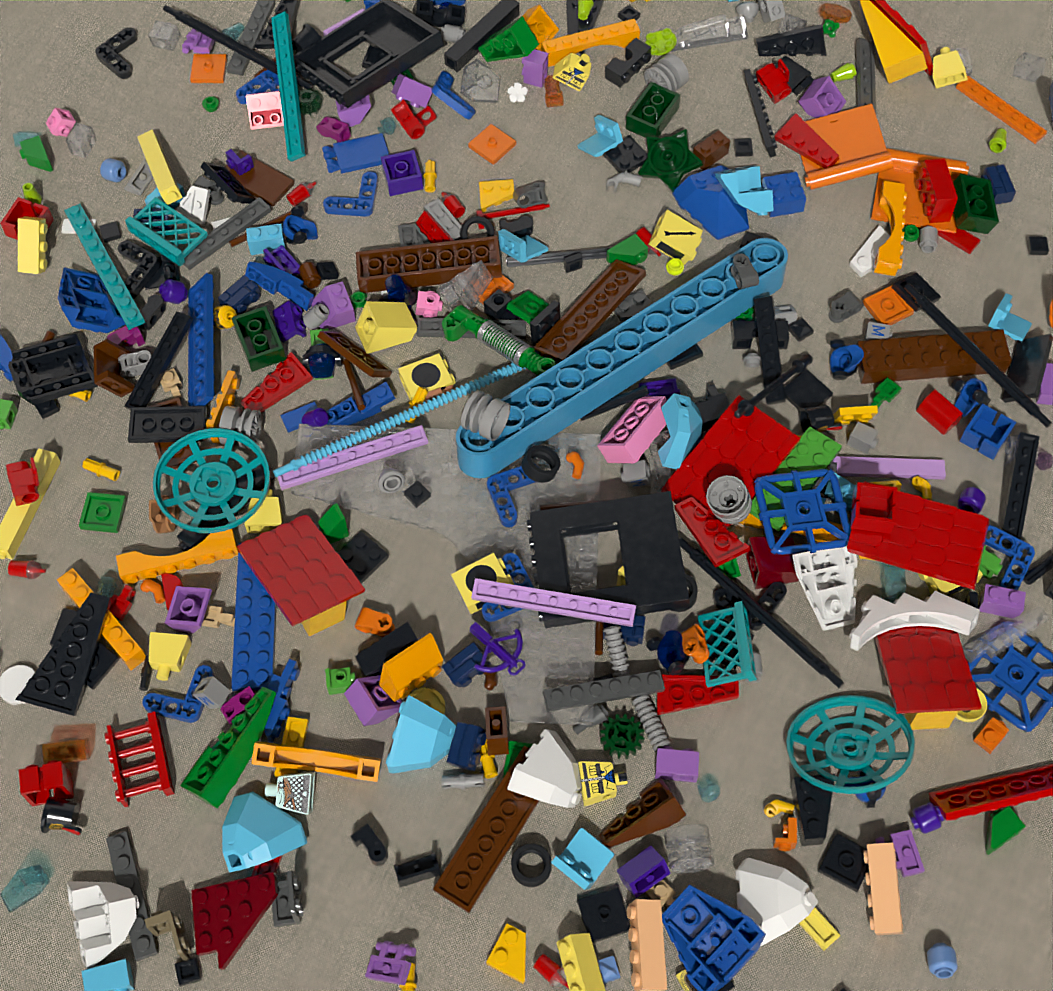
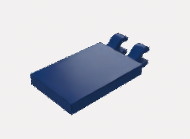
[322,133,389,174]

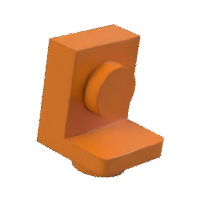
[973,717,1009,754]
[773,817,797,851]

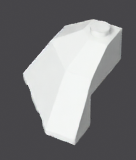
[507,729,582,808]
[736,858,818,946]
[67,881,139,969]

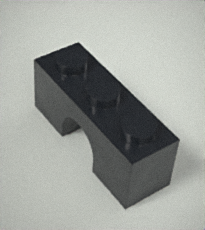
[413,0,465,27]
[605,38,652,88]
[731,320,789,349]

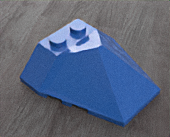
[672,165,749,240]
[57,267,125,333]
[662,885,766,991]

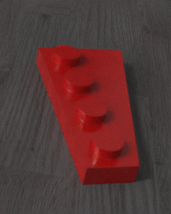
[774,114,839,169]
[240,352,313,412]
[675,497,750,568]
[657,675,739,716]

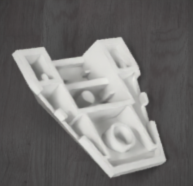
[792,546,858,631]

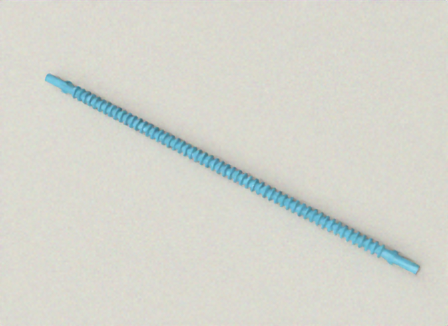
[273,355,546,477]

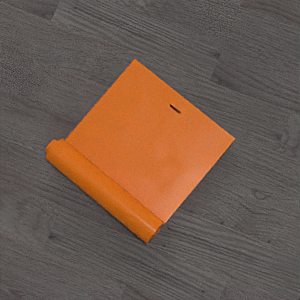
[800,104,893,190]
[871,148,969,233]

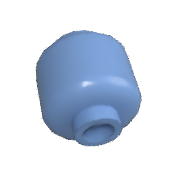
[100,158,126,183]
[927,943,958,979]

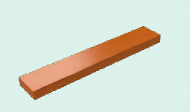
[956,75,1047,144]

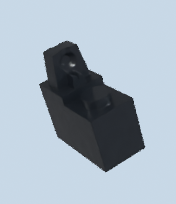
[695,385,730,432]

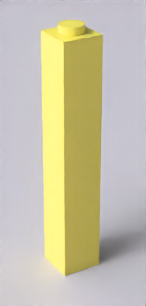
[137,130,183,205]
[0,448,61,560]

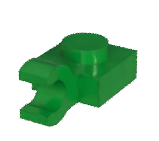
[870,377,902,408]

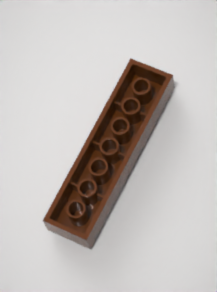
[356,236,502,293]
[857,330,1012,384]

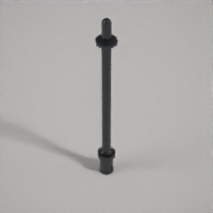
[734,354,813,418]

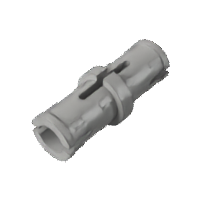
[442,773,485,790]

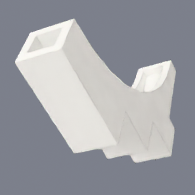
[849,591,980,651]

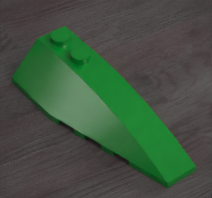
[180,687,276,809]

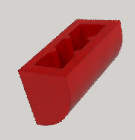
[916,389,963,436]

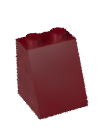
[745,537,799,589]

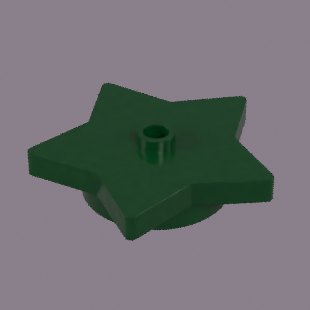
[638,129,703,192]

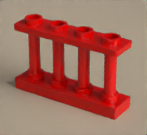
[104,711,175,807]

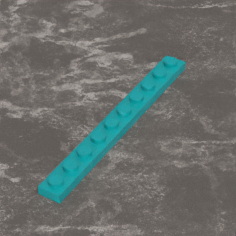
[271,11,306,162]
[64,203,145,330]

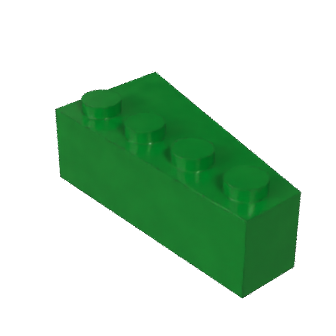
[478,16,539,62]

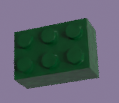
[626,82,681,138]
[953,174,999,235]
[231,306,286,372]

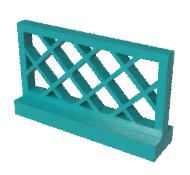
[125,197,208,267]
[698,601,757,687]

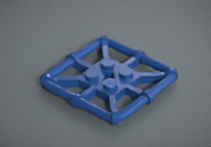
[754,469,851,555]
[968,622,1053,732]

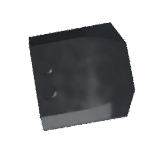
[8,334,98,405]

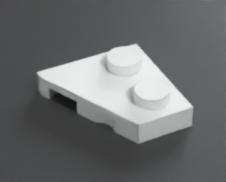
[172,186,211,224]

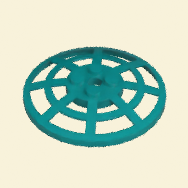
[153,428,270,533]
[786,695,915,794]

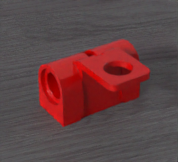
[756,58,792,104]
[390,100,437,140]
[5,457,39,506]

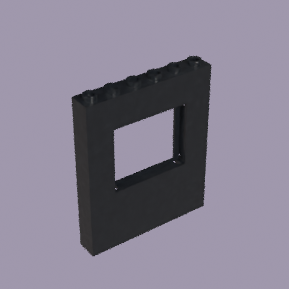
[294,0,444,108]
[527,491,690,628]

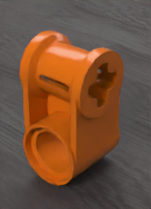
[355,607,395,637]
[679,623,710,664]

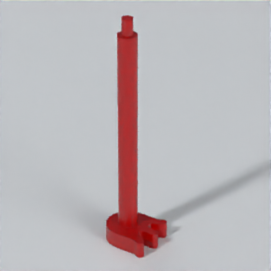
[475,203,550,230]

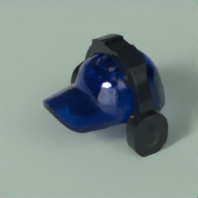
[379,274,418,310]
[302,343,343,378]
[646,630,690,675]

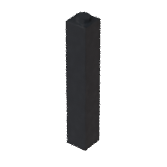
[444,0,520,73]
[177,464,275,552]

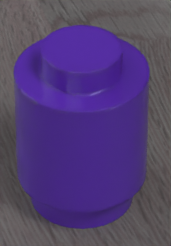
[302,408,328,430]

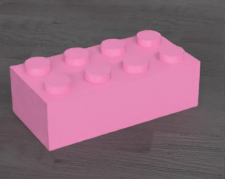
[597,396,667,464]

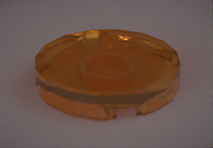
[819,3,852,23]

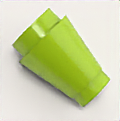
[578,0,594,20]
[830,63,857,82]
[989,128,1007,153]
[22,183,42,205]

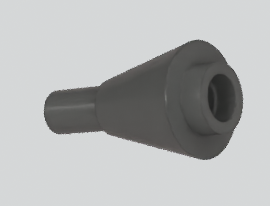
[573,704,609,735]

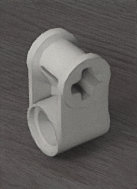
[118,350,152,378]

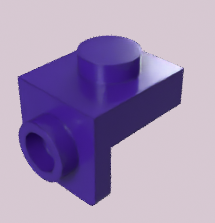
[225,149,254,175]

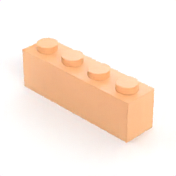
[864,843,904,935]
[627,899,667,991]

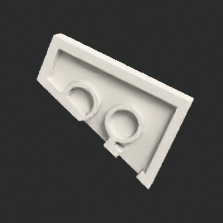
[849,225,890,277]

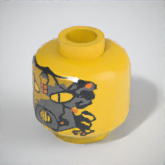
[213,305,237,329]

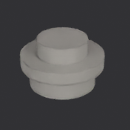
[743,353,761,368]

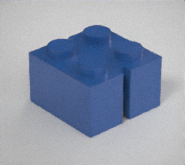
[762,172,806,217]
[960,403,1016,460]

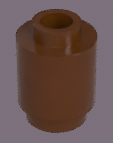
[298,262,321,289]

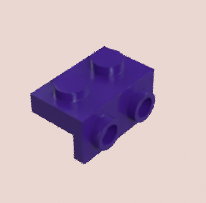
[263,245,300,276]
[272,301,307,343]
[639,378,680,400]

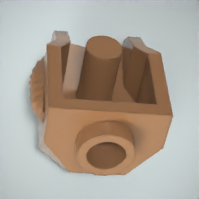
[149,495,180,534]

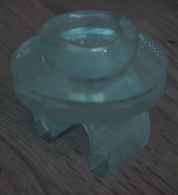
[377,118,396,135]
[697,779,720,803]

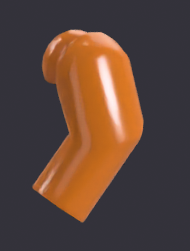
[566,451,584,479]
[140,579,165,604]

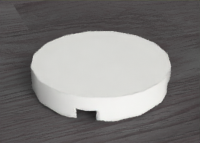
[0,665,35,705]

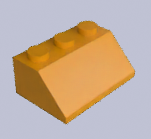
[522,4,559,58]
[379,633,443,702]

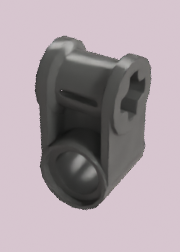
[192,176,224,205]
[513,182,548,208]
[730,254,759,290]
[828,291,864,323]

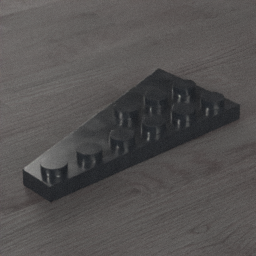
[566,0,605,54]
[15,593,112,716]

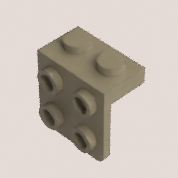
[144,910,192,961]

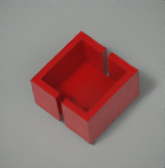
[0,197,54,240]
[851,482,898,534]
[19,760,74,807]

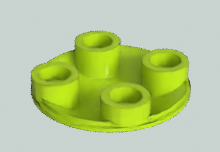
[645,28,677,56]

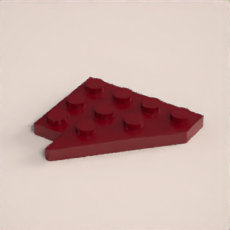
[191,872,278,970]

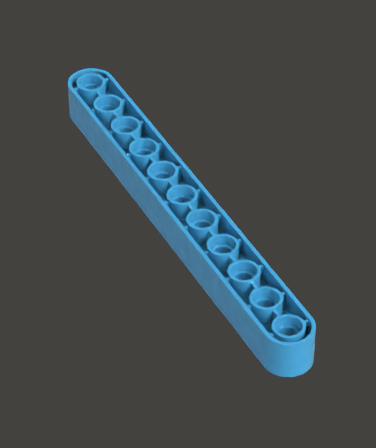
[456,238,788,478]

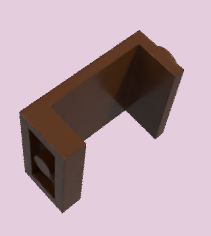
[93,339,135,397]

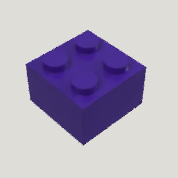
[381,150,423,196]

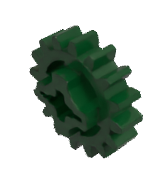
[600,714,645,759]

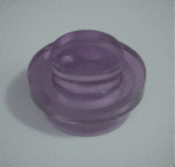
[1035,451,1053,470]

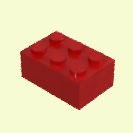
[916,158,958,223]

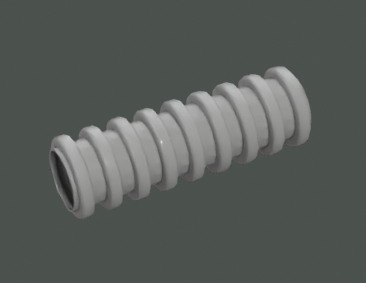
[603,625,631,677]
[632,695,670,751]

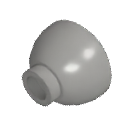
[736,2,759,23]
[378,468,405,494]

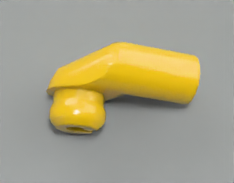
[911,476,932,501]
[764,799,795,817]

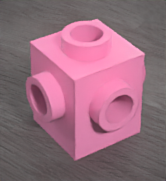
[46,108,76,137]
[415,291,443,318]

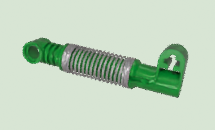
[442,305,556,376]

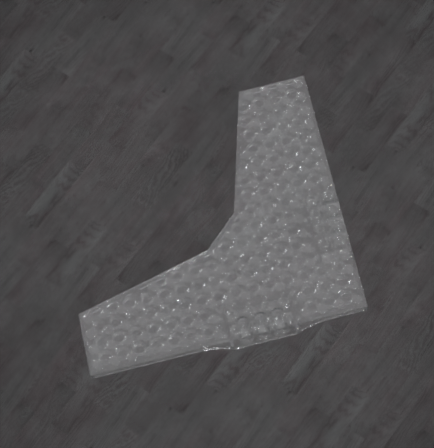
[291,424,601,725]

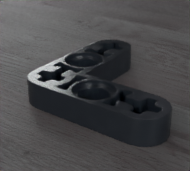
[95,27,137,79]
[118,240,161,299]
[713,582,787,631]

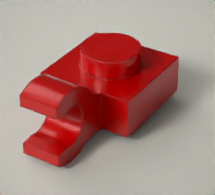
[109,585,136,621]

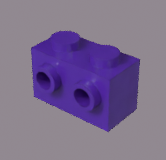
[616,846,671,898]

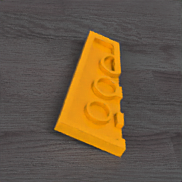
[206,370,240,444]

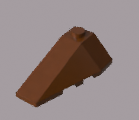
[598,778,687,848]

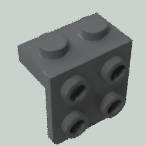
[272,871,304,928]

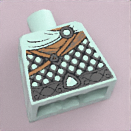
[265,772,316,814]

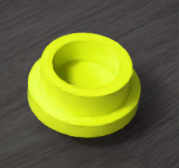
[666,258,684,275]

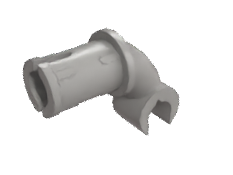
[606,170,642,193]

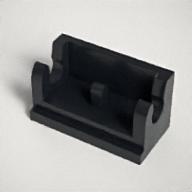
[394,853,441,887]

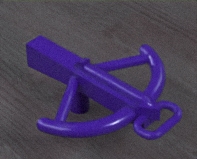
[469,622,526,676]

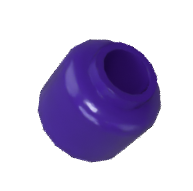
[159,279,188,304]
[957,487,986,514]
[910,803,944,834]

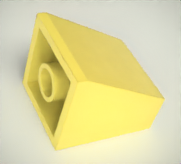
[355,301,417,353]

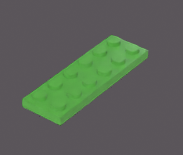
[750,426,842,532]

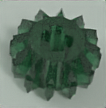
[298,88,322,116]

